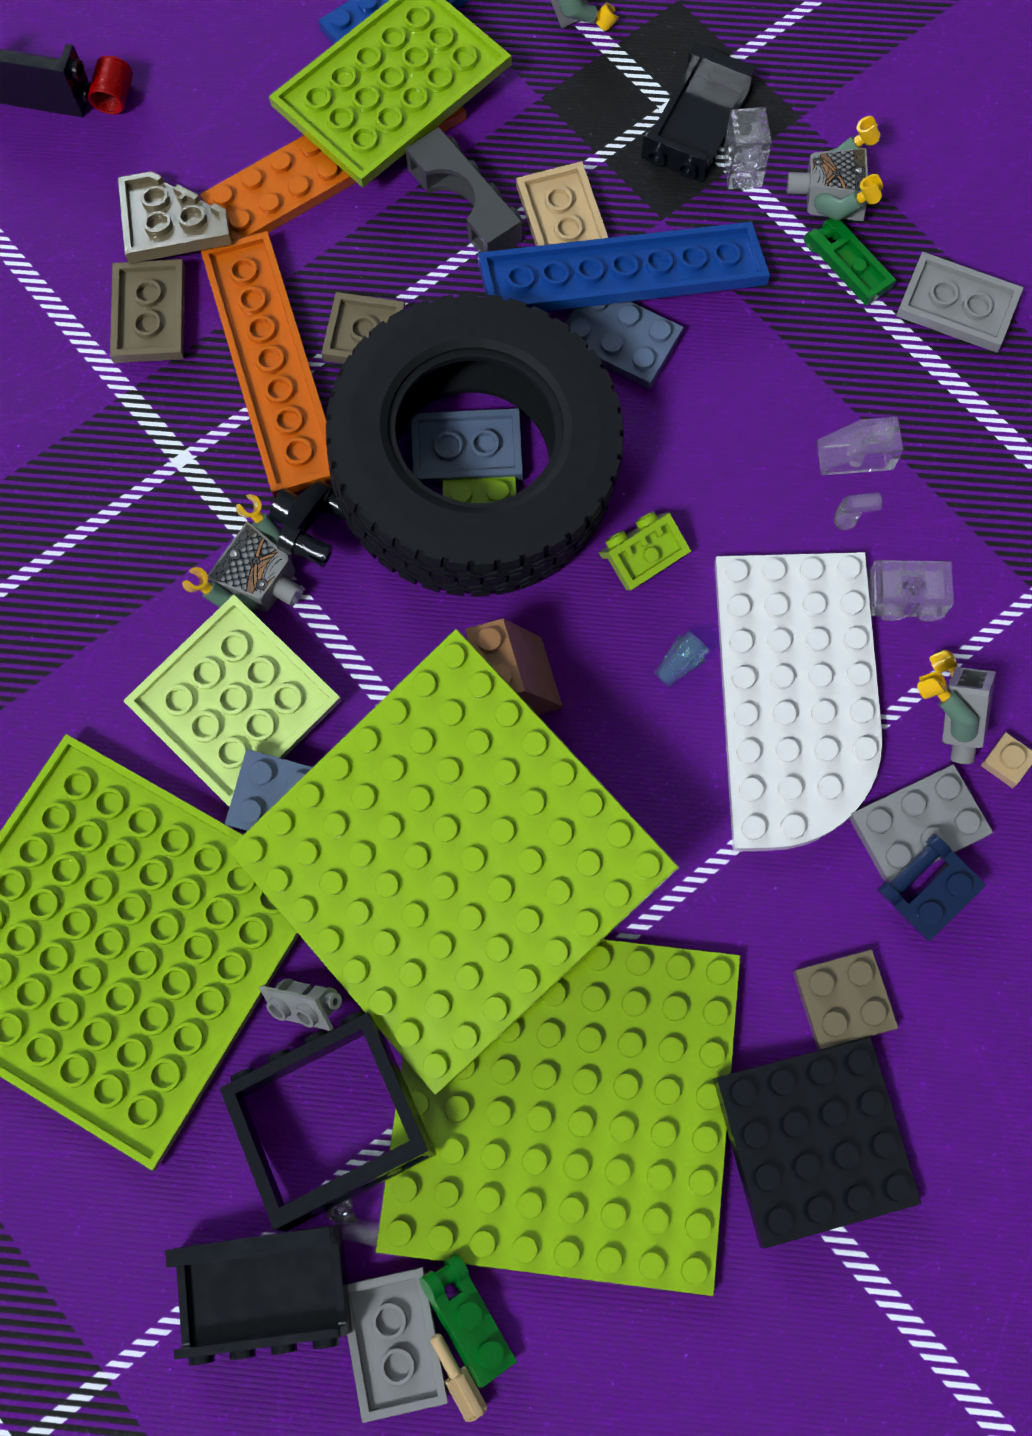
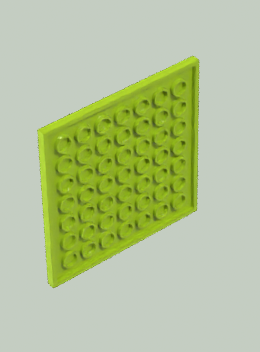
[228,629,680,1095]
[0,734,299,1171]
[376,939,740,1296]

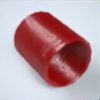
[88,55,133,115]

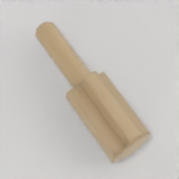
[430,1334,488,1422]

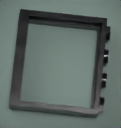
[220,1012,437,1232]

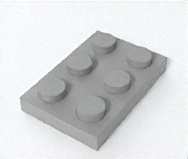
[896,251,1024,353]
[849,764,993,883]
[347,1267,449,1423]

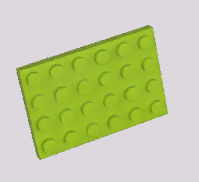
[269,0,512,188]

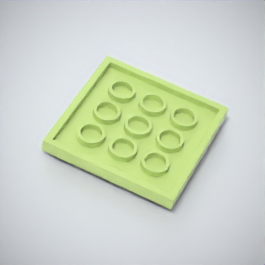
[123,595,342,807]

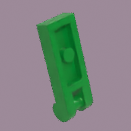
[804,218,896,306]
[419,1254,517,1388]

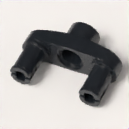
[269,480,344,568]

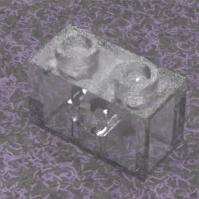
[723,107,772,190]
[867,560,954,621]

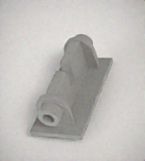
[259,979,342,1031]

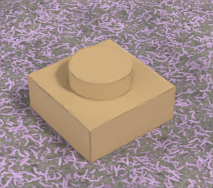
[980,732,1032,789]

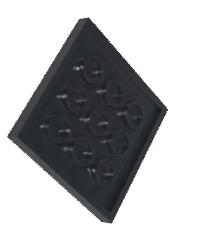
[713,1037,922,1249]

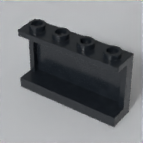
[165,1224,352,1366]

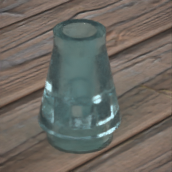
[654,631,710,687]

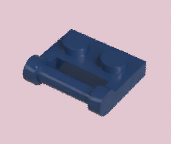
[877,833,986,941]

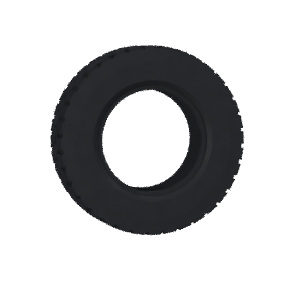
[326,294,624,597]

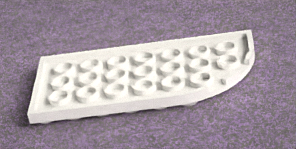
[714,552,882,852]

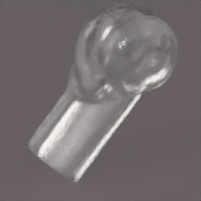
[834,492,882,530]
[327,1199,380,1246]

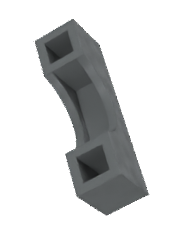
[405,127,523,252]

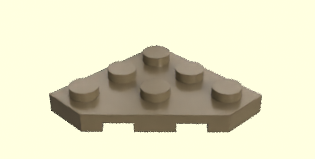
[118,171,232,264]

